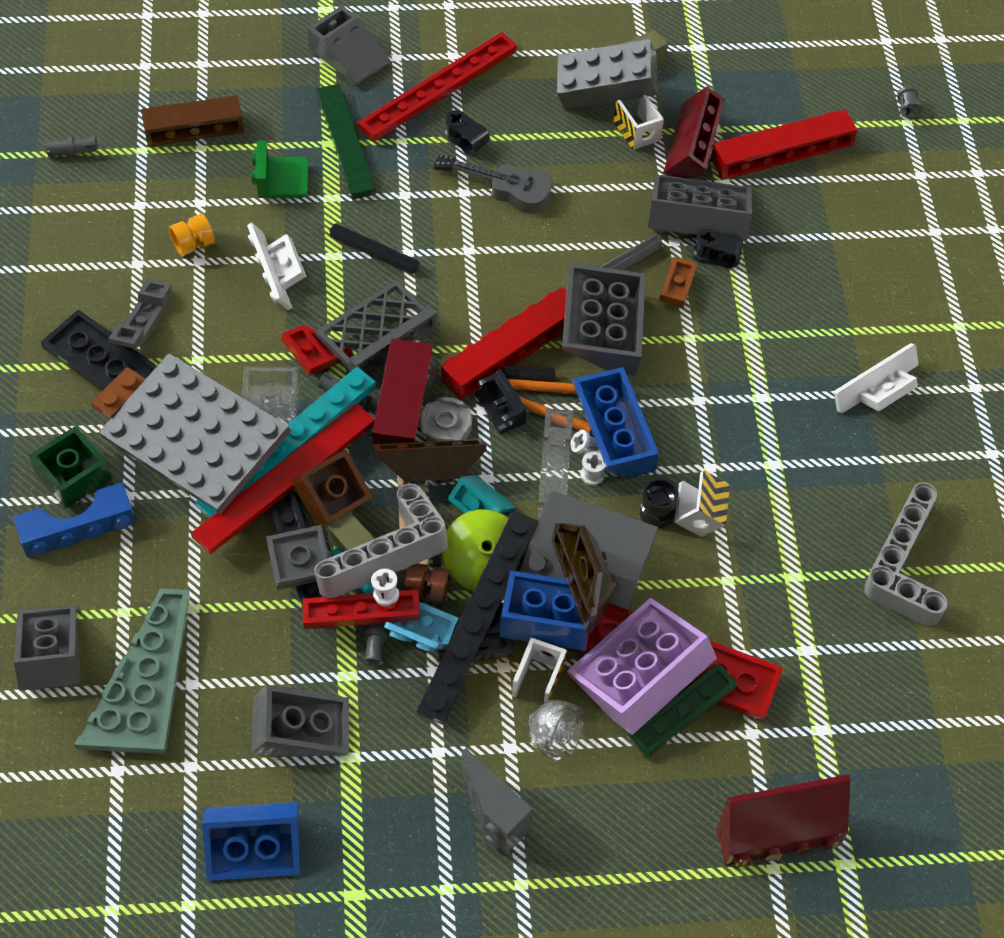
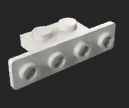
[247,222,307,311]
[834,343,918,413]

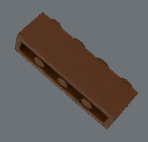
[141,95,244,147]

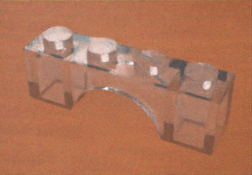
[537,408,573,518]

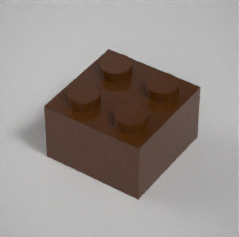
[291,449,374,526]

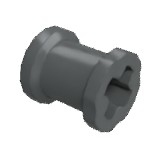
[897,86,922,118]

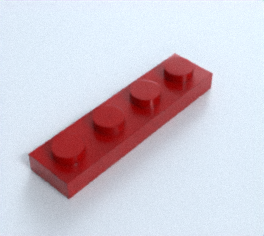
[303,590,420,629]

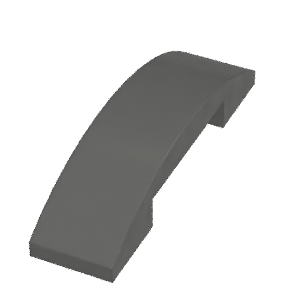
[108,279,172,348]

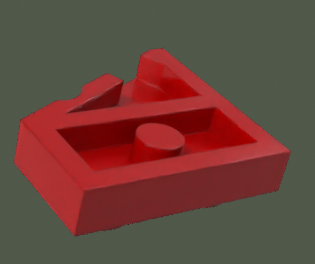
[281,325,353,376]

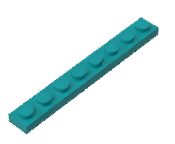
[195,367,376,518]

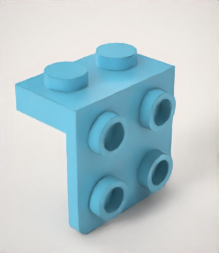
[384,602,461,653]

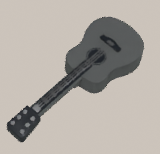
[434,155,552,213]

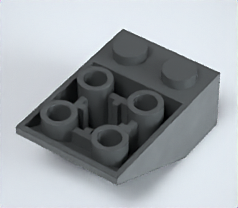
[307,5,391,86]

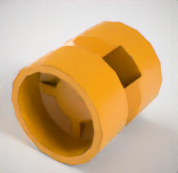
[169,213,215,257]

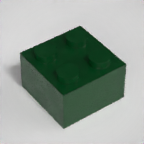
[29,426,112,509]

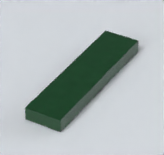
[628,663,738,759]

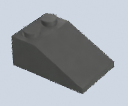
[14,605,80,691]
[252,685,349,757]
[461,748,533,856]

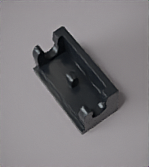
[475,370,527,435]

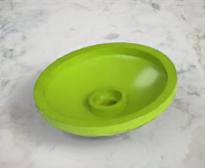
[441,510,526,592]

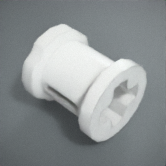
[571,430,600,454]
[580,451,606,486]
[371,569,399,606]

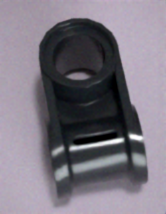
[444,110,490,155]
[692,229,743,268]

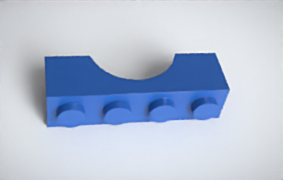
[13,482,136,557]

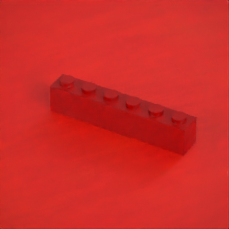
[711,109,858,180]
[441,287,567,401]

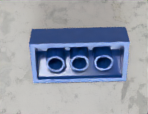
[572,367,659,477]

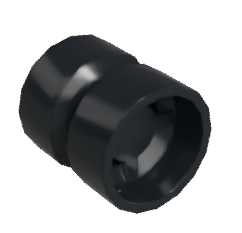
[639,478,679,528]

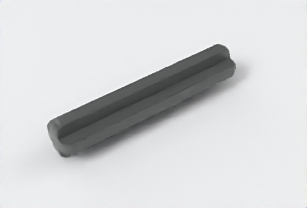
[600,235,662,270]

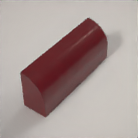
[663,86,725,179]
[372,338,433,444]

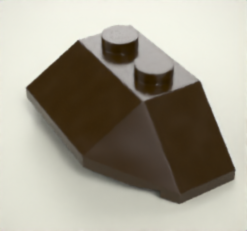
[374,438,487,485]
[551,523,617,633]

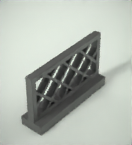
[316,280,437,374]

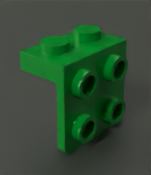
[251,141,308,198]

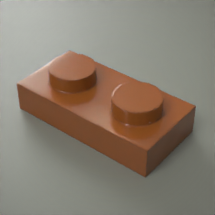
[659,257,698,308]
[91,367,145,420]

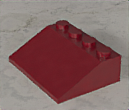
[716,774,851,867]

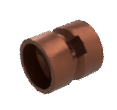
[404,563,451,606]

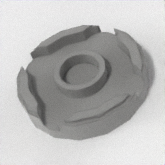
[419,397,473,442]

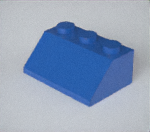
[499,571,588,651]
[202,802,300,881]

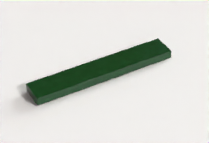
[316,84,376,200]

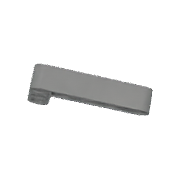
[864,482,948,626]
[314,484,448,598]

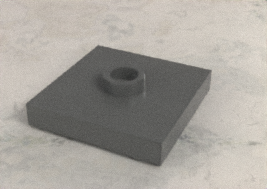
[266,525,329,590]

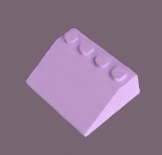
[567,597,717,735]

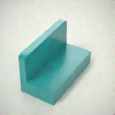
[448,475,515,514]

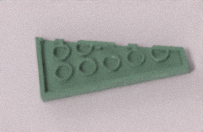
[74,588,190,754]

